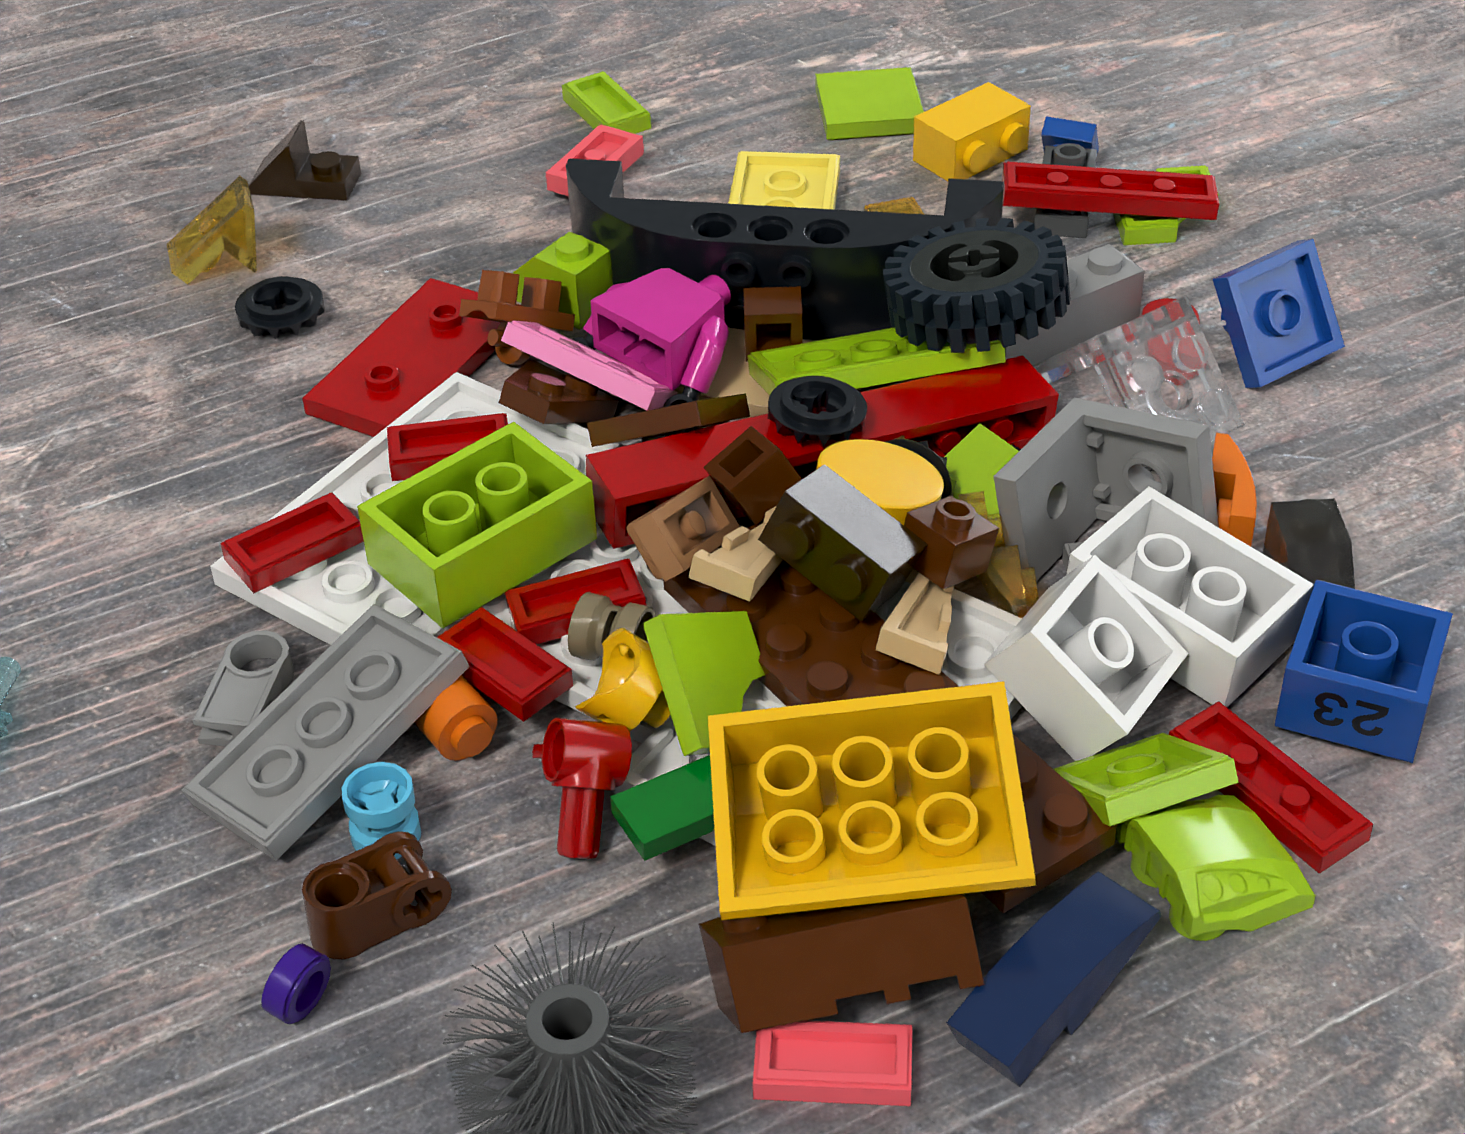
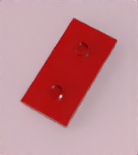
[302,278,521,437]

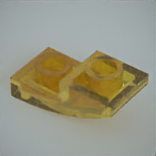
[958,491,1039,618]

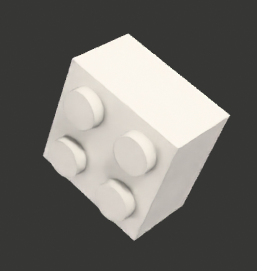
[983,555,1189,761]

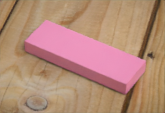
[501,321,678,411]

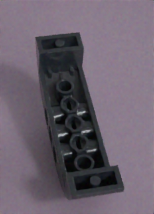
[566,159,1004,340]

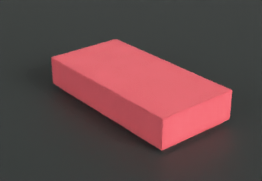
[753,1020,912,1106]

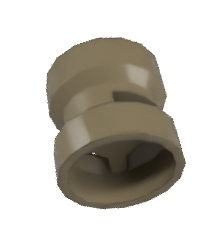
[568,592,656,661]

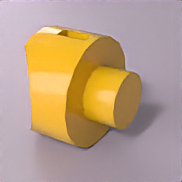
[575,627,670,732]

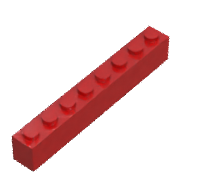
[586,355,1059,549]

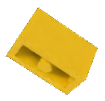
[913,82,1031,181]

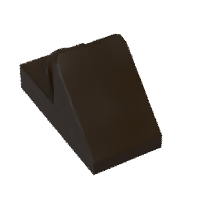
[248,120,361,201]

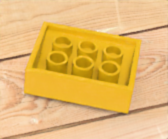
[708,681,1036,920]

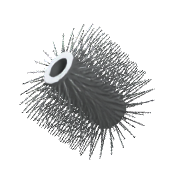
[443,921,698,1134]

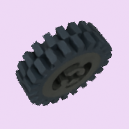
[883,218,1071,353]

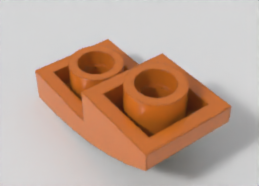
[1212,433,1257,547]

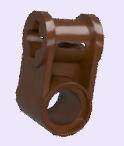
[302,831,452,959]

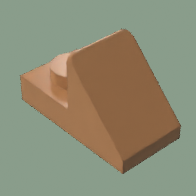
[627,476,740,582]

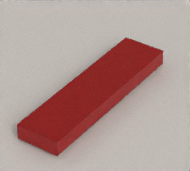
[1002,162,1220,220]

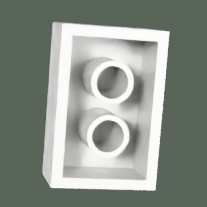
[1067,486,1314,707]

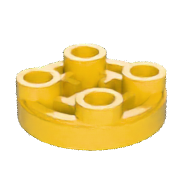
[816,439,944,525]

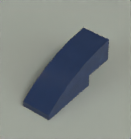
[946,871,1162,1087]

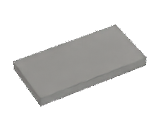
[182,604,470,861]

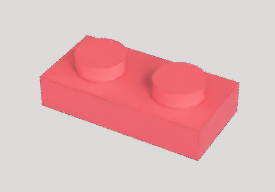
[546,124,644,196]

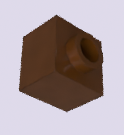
[743,286,803,362]
[703,426,802,525]
[904,496,999,590]

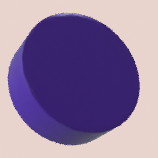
[261,943,331,1024]

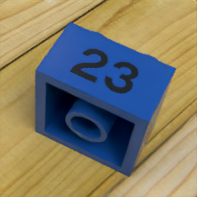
[1274,580,1453,763]

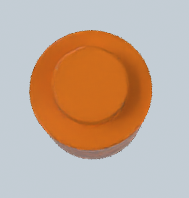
[414,675,498,760]

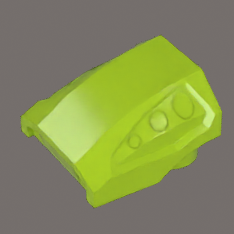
[1115,795,1315,941]

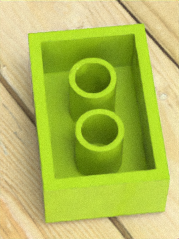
[357,421,597,629]

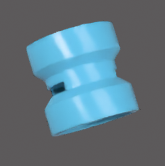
[341,762,421,859]

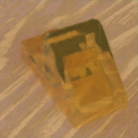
[166,176,257,285]

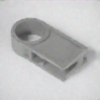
[192,630,294,747]

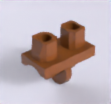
[459,270,575,366]

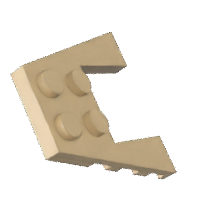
[689,506,954,675]

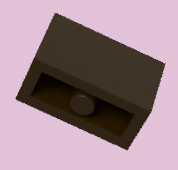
[758,464,928,622]

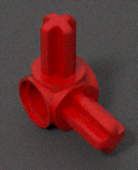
[532,717,632,859]

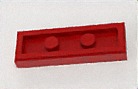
[1169,701,1373,874]

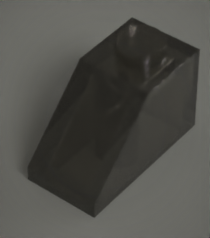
[1262,498,1355,647]

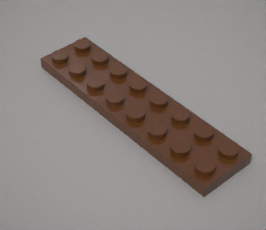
[663,520,1117,913]

